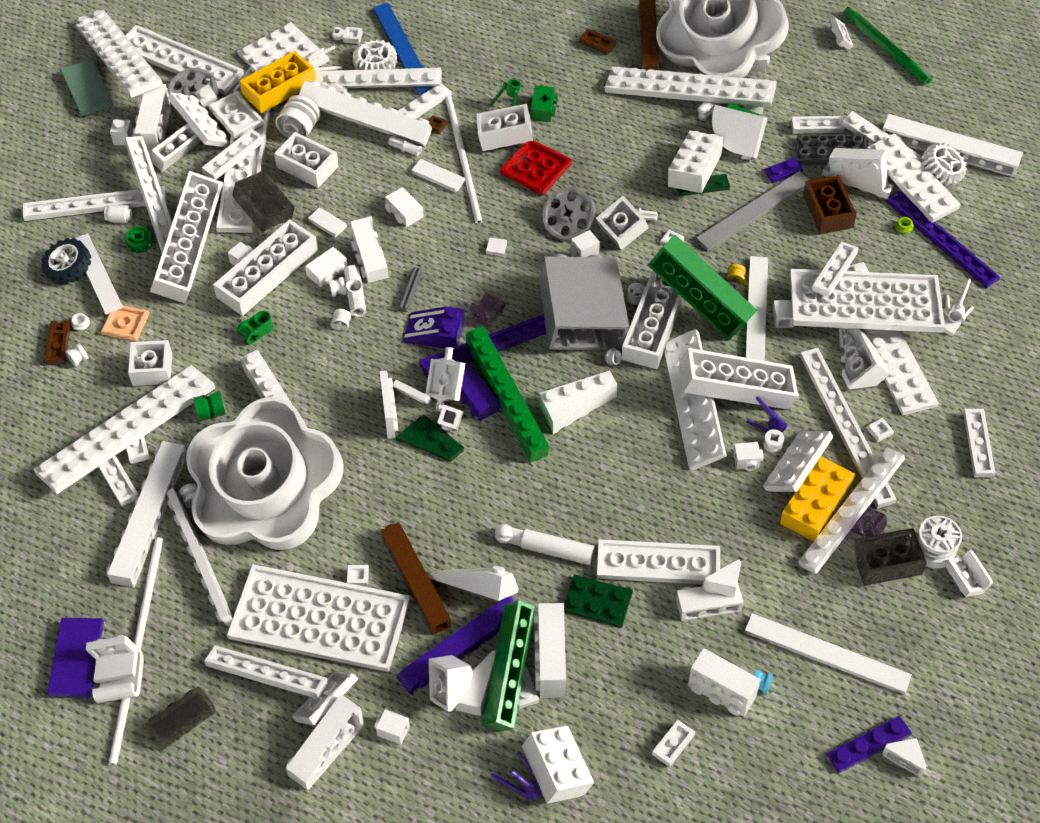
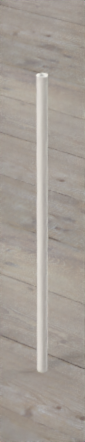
[108,537,163,766]

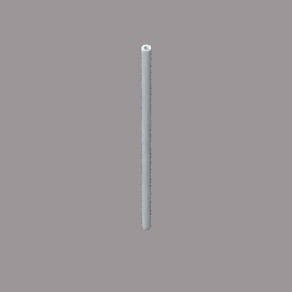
[445,96,482,223]

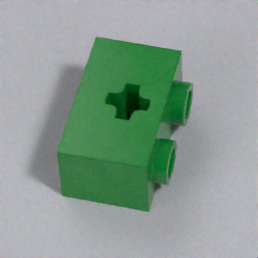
[531,85,558,122]

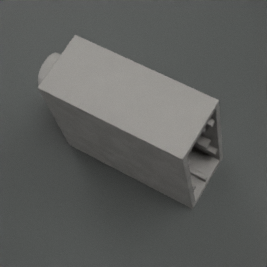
[539,254,629,350]

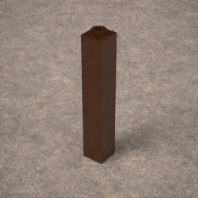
[639,0,659,71]
[381,522,451,635]

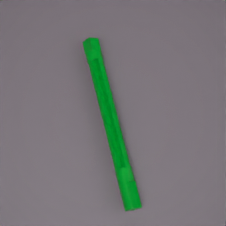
[843,6,932,85]

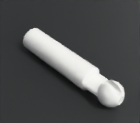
[494,524,594,565]

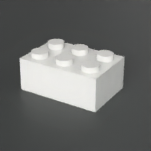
[477,104,533,151]
[274,132,339,188]
[688,648,761,717]
[521,726,594,804]

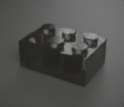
[232,170,295,233]

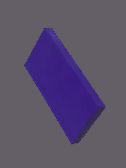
[47,618,104,697]

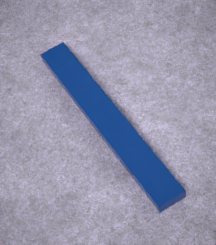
[373,3,433,95]

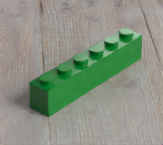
[482,600,536,731]

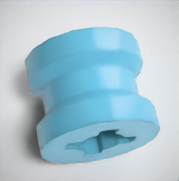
[755,669,773,694]

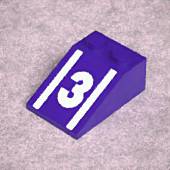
[403,306,465,349]

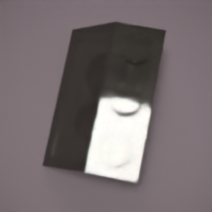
[854,528,927,586]

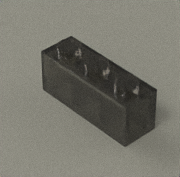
[145,686,216,751]

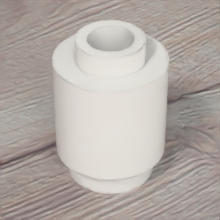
[104,205,132,223]

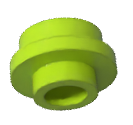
[895,217,914,234]

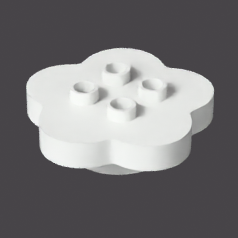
[656,0,789,78]
[186,397,344,550]

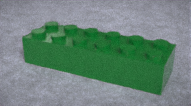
[647,235,757,340]

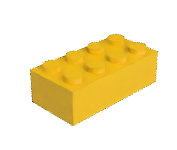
[239,50,316,114]
[780,456,855,542]

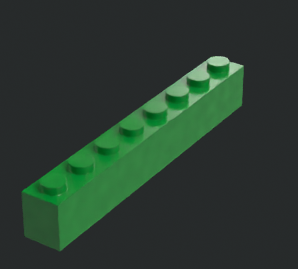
[466,326,549,463]

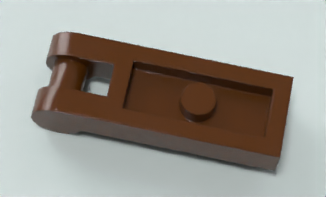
[45,320,71,365]

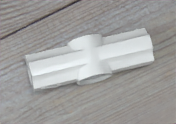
[344,265,366,317]

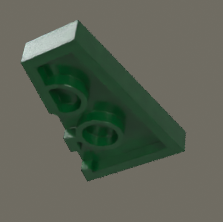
[396,414,464,462]

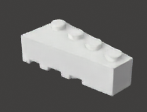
[539,371,617,434]

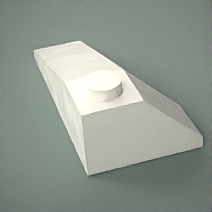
[839,328,890,389]
[428,566,518,601]

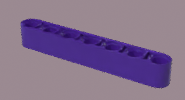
[397,596,515,695]

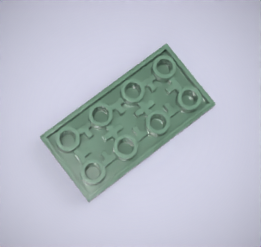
[61,59,114,116]

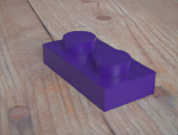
[764,158,803,183]

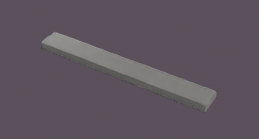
[696,171,809,252]

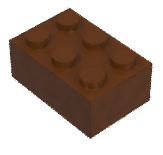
[803,175,857,234]

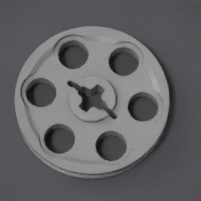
[167,68,218,110]
[542,188,596,241]

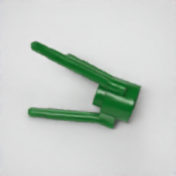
[488,79,521,107]

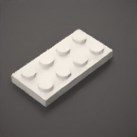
[167,93,230,147]
[763,431,833,492]

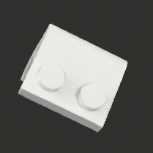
[86,635,143,703]

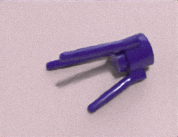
[747,397,788,433]
[490,751,542,801]

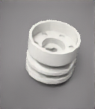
[913,516,962,568]

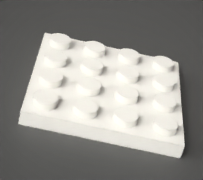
[238,22,329,70]

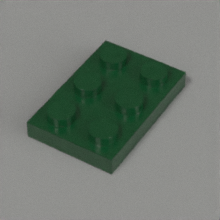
[564,574,633,628]

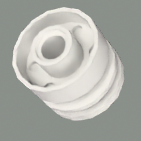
[275,95,320,138]

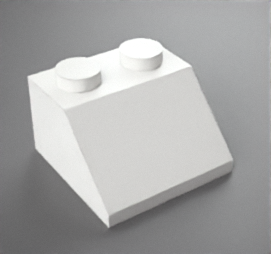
[429,655,473,712]

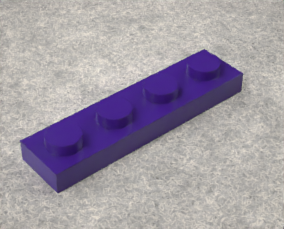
[827,715,912,773]

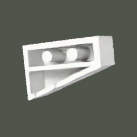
[829,148,888,191]
[350,216,389,283]

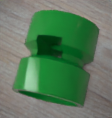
[193,391,226,421]

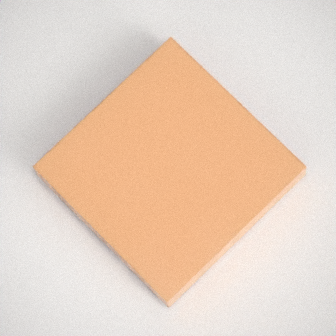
[101,305,149,342]

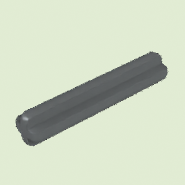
[399,267,422,312]

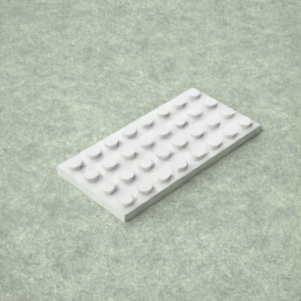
[790,269,945,333]
[227,564,410,672]

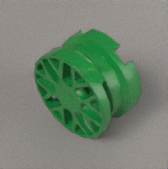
[125,226,153,253]

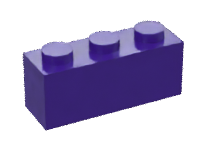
[460,362,499,421]

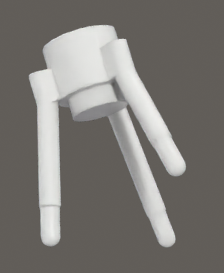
[303,46,342,71]
[945,279,974,322]

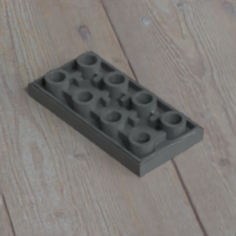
[796,134,867,165]

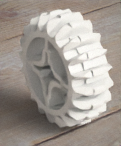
[353,39,397,70]
[921,142,967,187]

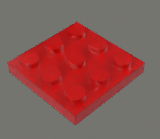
[500,140,572,196]

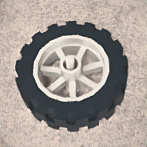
[41,238,91,285]

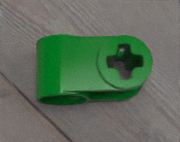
[237,311,273,345]

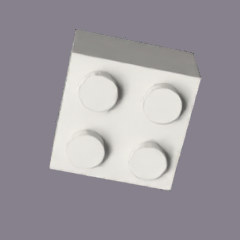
[596,196,649,250]
[128,340,172,386]

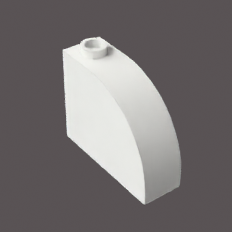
[712,105,768,161]

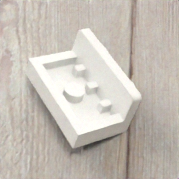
[944,550,993,597]

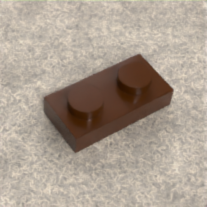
[579,29,616,55]

